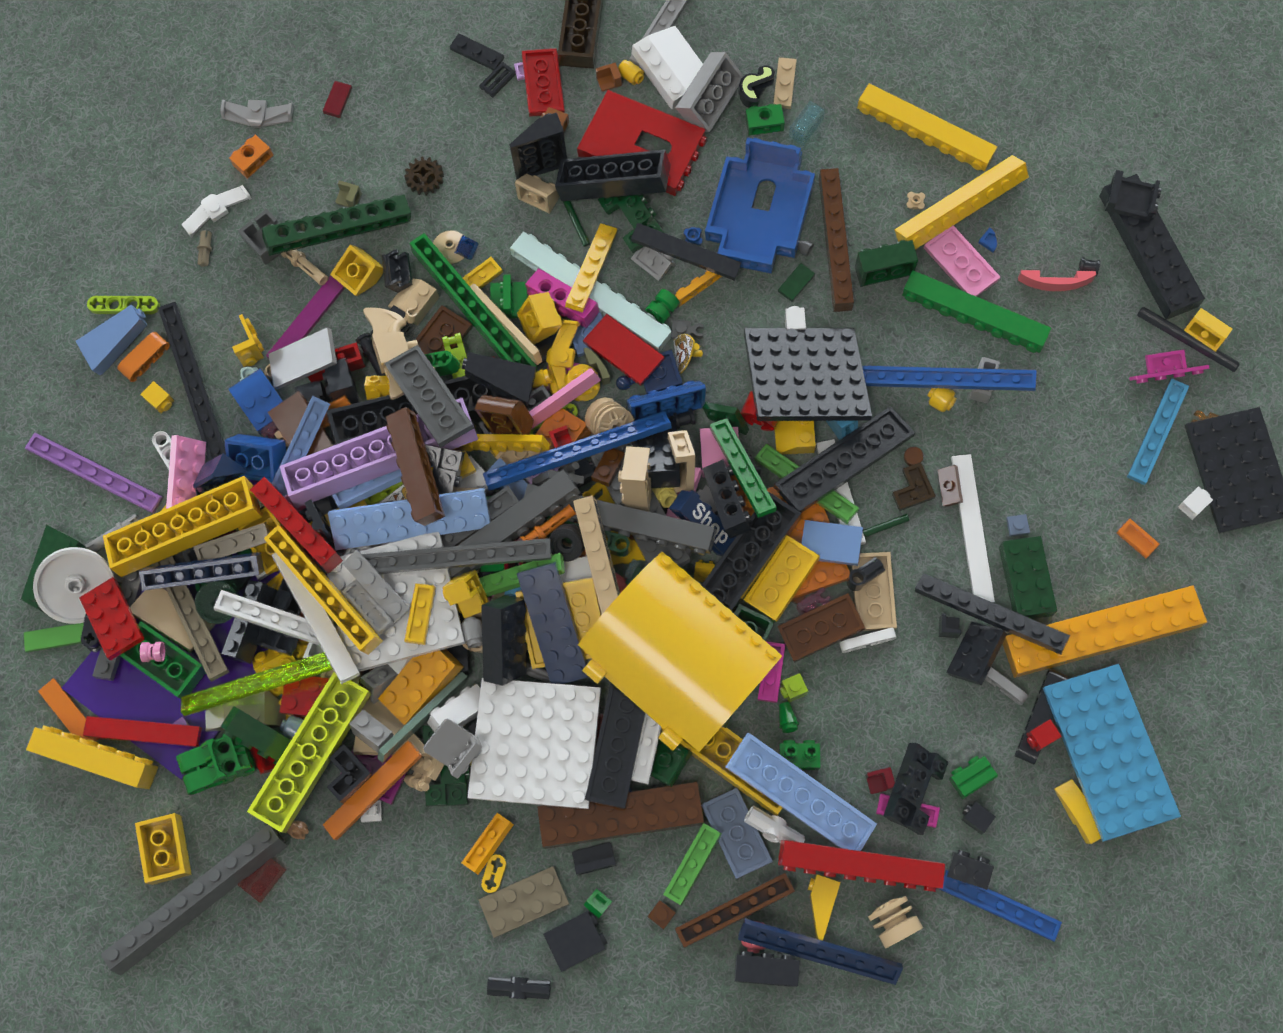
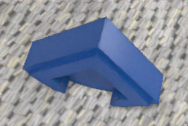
[978,227,997,253]

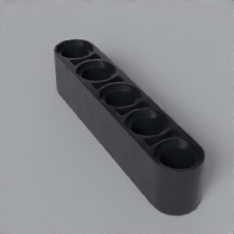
[1015,668,1069,765]

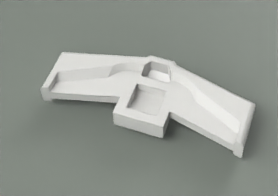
[182,185,252,238]

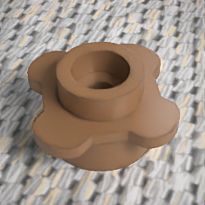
[287,821,309,839]

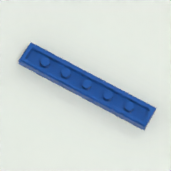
[939,870,1062,942]

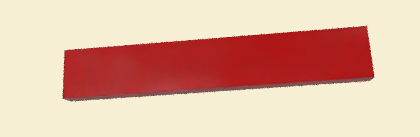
[83,716,202,747]

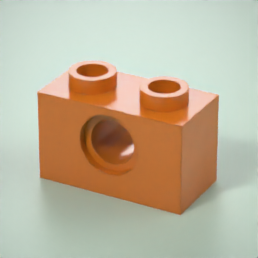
[229,134,274,179]

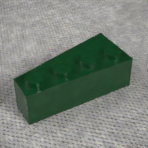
[20,524,86,613]

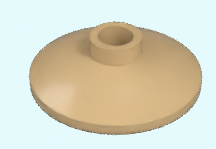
[433,231,468,264]

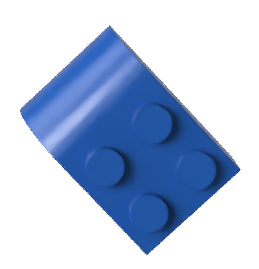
[228,368,283,435]

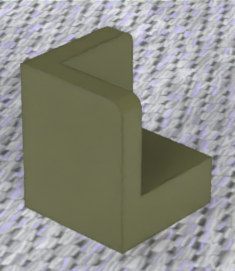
[335,181,362,207]

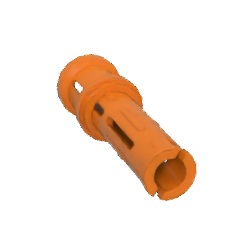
[520,504,576,541]

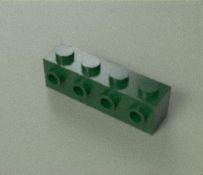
[220,706,291,765]

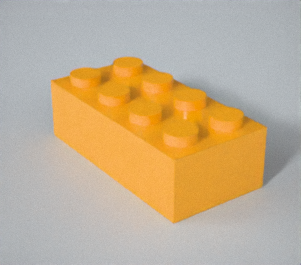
[378,649,464,725]

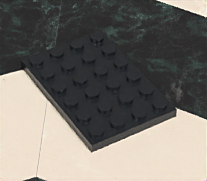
[1184,407,1283,534]

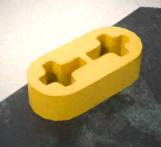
[481,855,507,893]

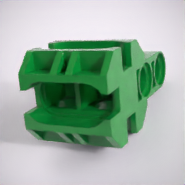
[176,734,257,795]

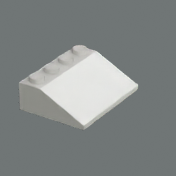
[632,26,703,109]

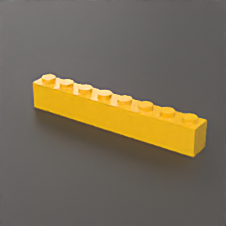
[857,83,997,171]
[895,155,1029,250]
[264,525,383,655]

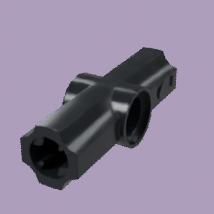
[487,977,551,1000]

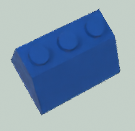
[225,434,286,483]

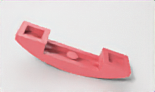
[1018,270,1096,291]

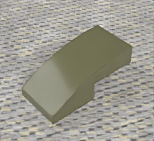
[584,348,610,385]

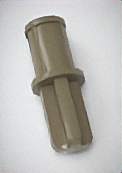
[197,230,212,267]

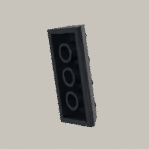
[221,580,278,664]

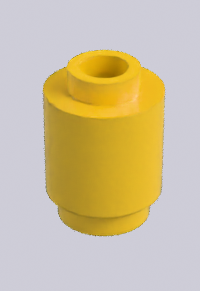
[618,60,644,85]

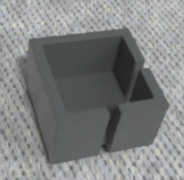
[238,209,286,265]

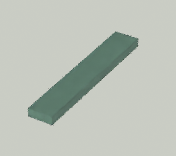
[378,672,467,763]

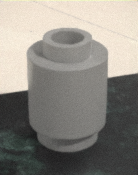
[461,617,482,648]

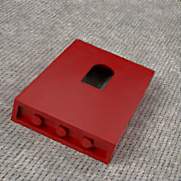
[577,90,707,196]

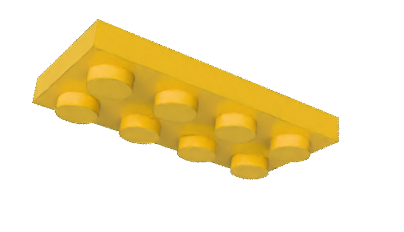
[744,535,820,622]

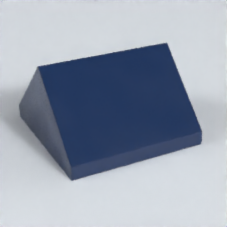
[193,453,246,489]

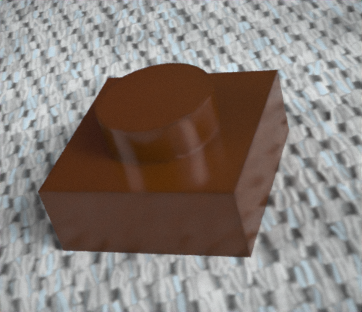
[647,900,676,930]

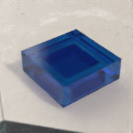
[454,235,479,260]

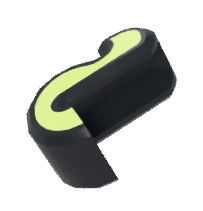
[738,65,775,108]

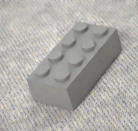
[675,52,743,132]

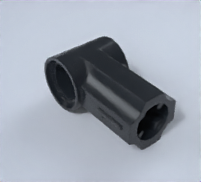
[847,557,885,591]

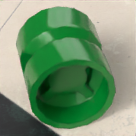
[645,289,680,324]

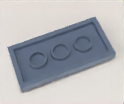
[701,788,773,879]

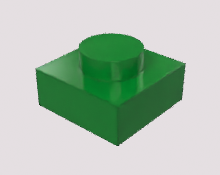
[583,889,612,918]

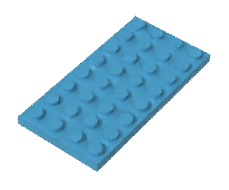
[1043,664,1181,842]

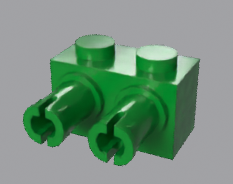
[779,740,820,770]

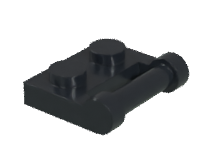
[304,499,334,546]

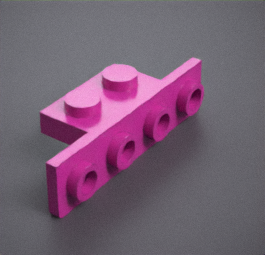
[1129,350,1209,383]

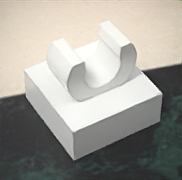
[361,800,382,823]

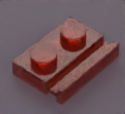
[238,858,286,903]

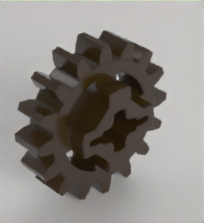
[404,157,444,196]

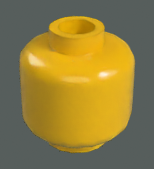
[927,388,957,412]

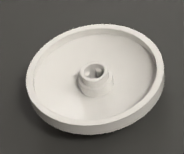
[33,547,114,624]

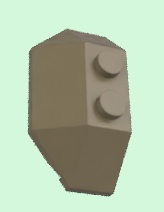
[205,687,286,732]

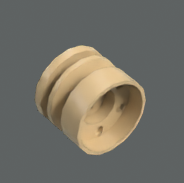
[585,397,634,435]
[868,896,923,948]

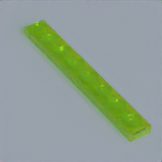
[180,652,333,716]

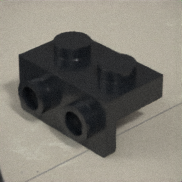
[947,850,994,890]

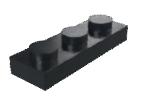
[450,33,504,71]

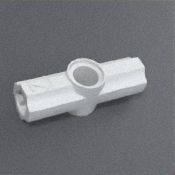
[744,805,805,843]

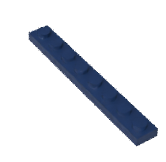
[738,919,903,985]

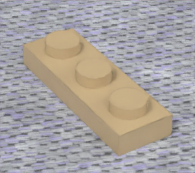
[774,58,796,109]

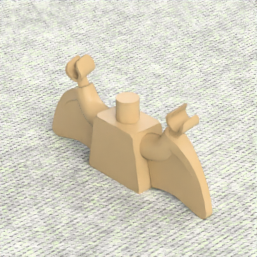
[363,308,435,400]

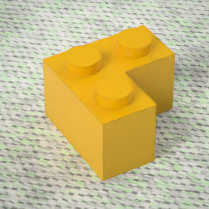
[442,570,489,618]

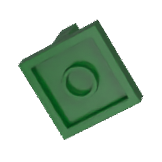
[490,274,527,319]

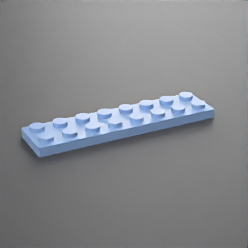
[328,488,491,550]
[725,733,877,851]

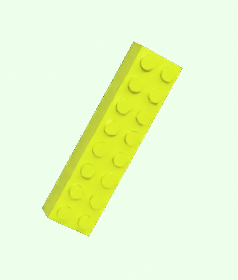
[247,672,371,833]

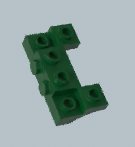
[598,194,665,253]
[423,725,470,807]

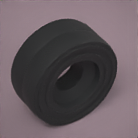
[549,524,585,562]

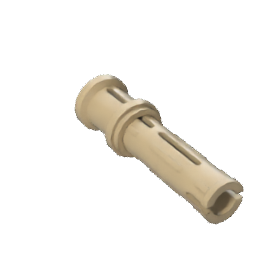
[281,249,328,285]

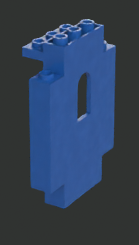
[705,138,815,274]

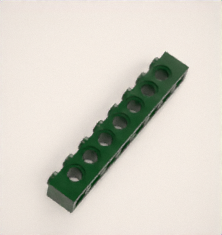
[262,195,411,256]

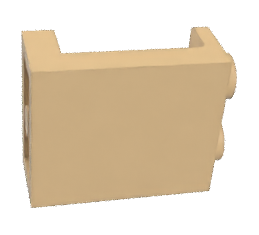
[668,430,695,493]

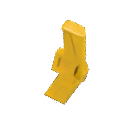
[546,320,580,395]

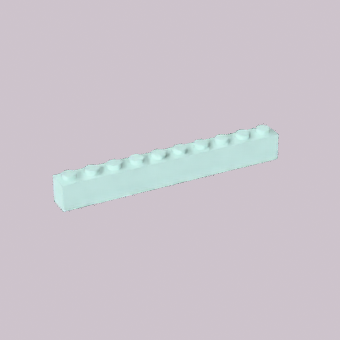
[510,231,671,353]

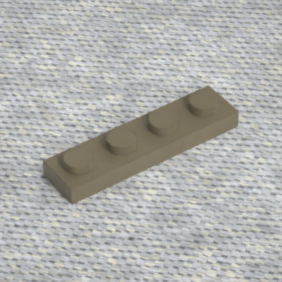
[194,522,270,560]

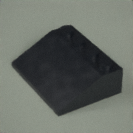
[509,112,567,180]

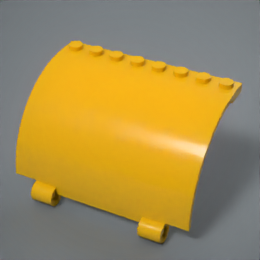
[578,552,782,752]

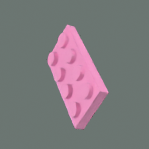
[923,225,1000,297]
[166,435,206,509]

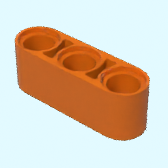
[117,332,170,382]

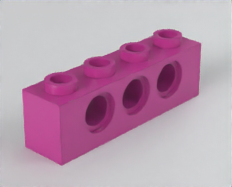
[525,268,599,328]

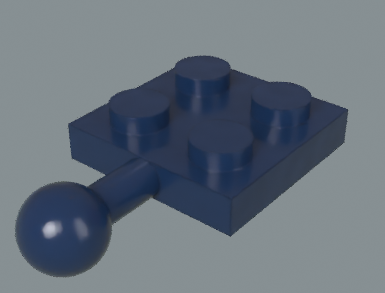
[616,349,683,394]

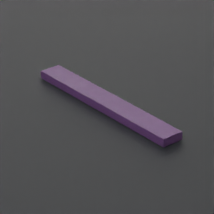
[25,433,163,514]

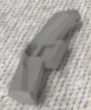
[220,100,294,128]

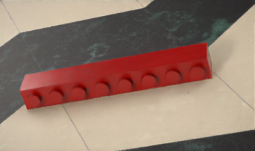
[778,840,945,892]

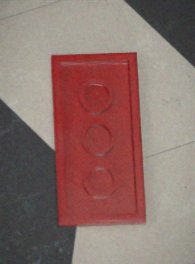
[522,48,565,117]
[583,314,665,386]

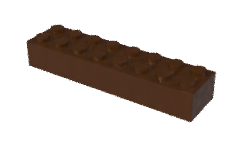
[537,782,704,849]

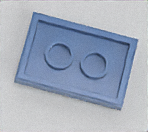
[801,520,863,566]

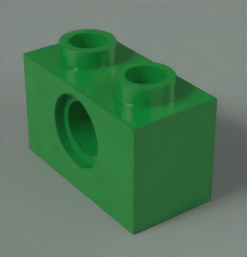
[745,104,785,136]

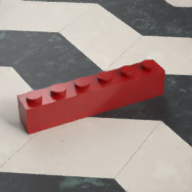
[250,477,343,574]

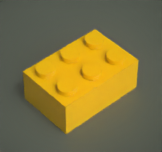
[135,813,192,885]

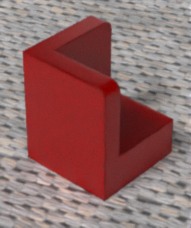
[549,425,572,449]

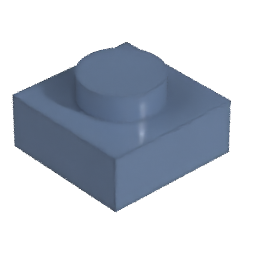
[1006,514,1030,537]

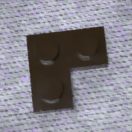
[892,462,936,511]

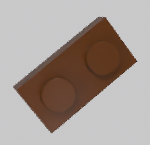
[591,448,625,487]

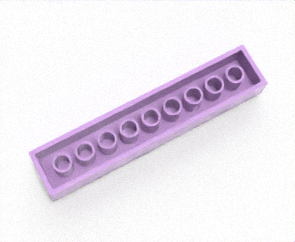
[280,398,478,508]

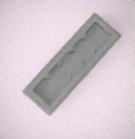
[341,579,395,636]

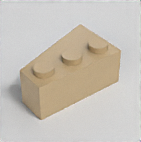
[618,446,651,512]

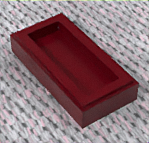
[323,81,352,118]

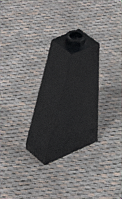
[462,352,536,408]

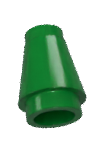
[779,702,799,733]

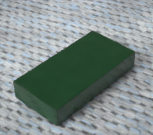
[778,263,815,302]

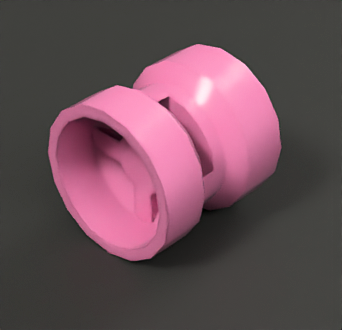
[140,642,165,662]

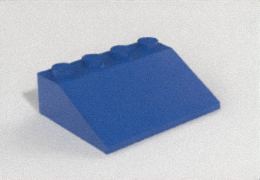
[626,381,706,421]

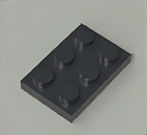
[946,622,1007,686]

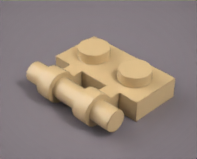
[404,756,444,792]

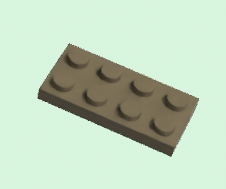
[479,866,569,938]

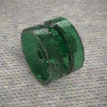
[195,579,240,624]

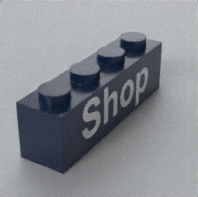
[669,490,736,556]

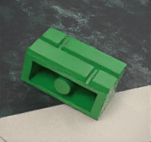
[949,756,998,800]

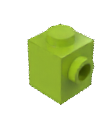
[779,673,808,702]

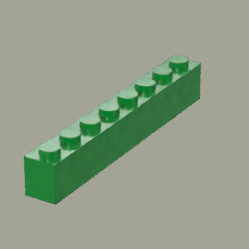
[902,270,1051,353]

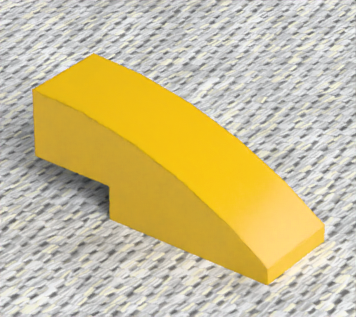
[1054,779,1101,844]

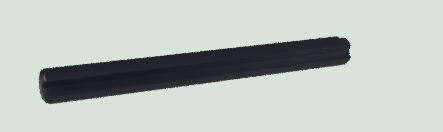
[1137,307,1240,372]

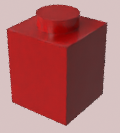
[1026,719,1062,752]

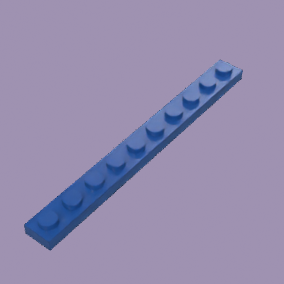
[862,366,1037,391]
[482,411,672,491]

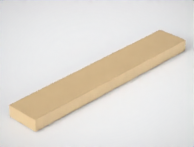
[470,284,542,365]

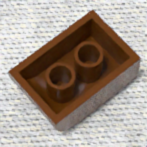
[475,395,534,435]

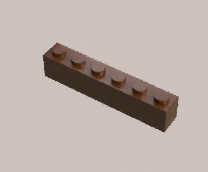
[386,407,445,526]
[675,873,795,948]

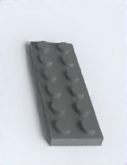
[384,345,474,448]

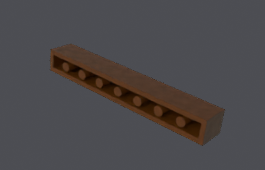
[819,168,854,312]

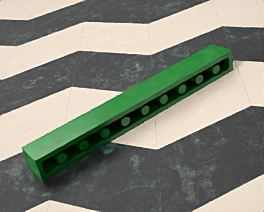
[409,233,537,372]

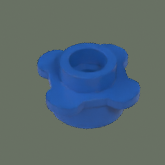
[684,227,702,245]

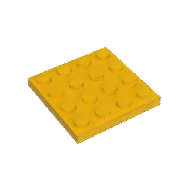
[515,577,602,669]

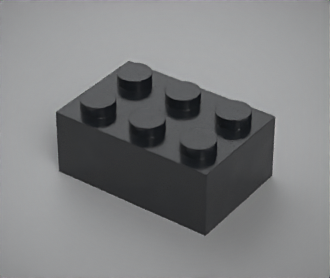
[734,951,800,987]

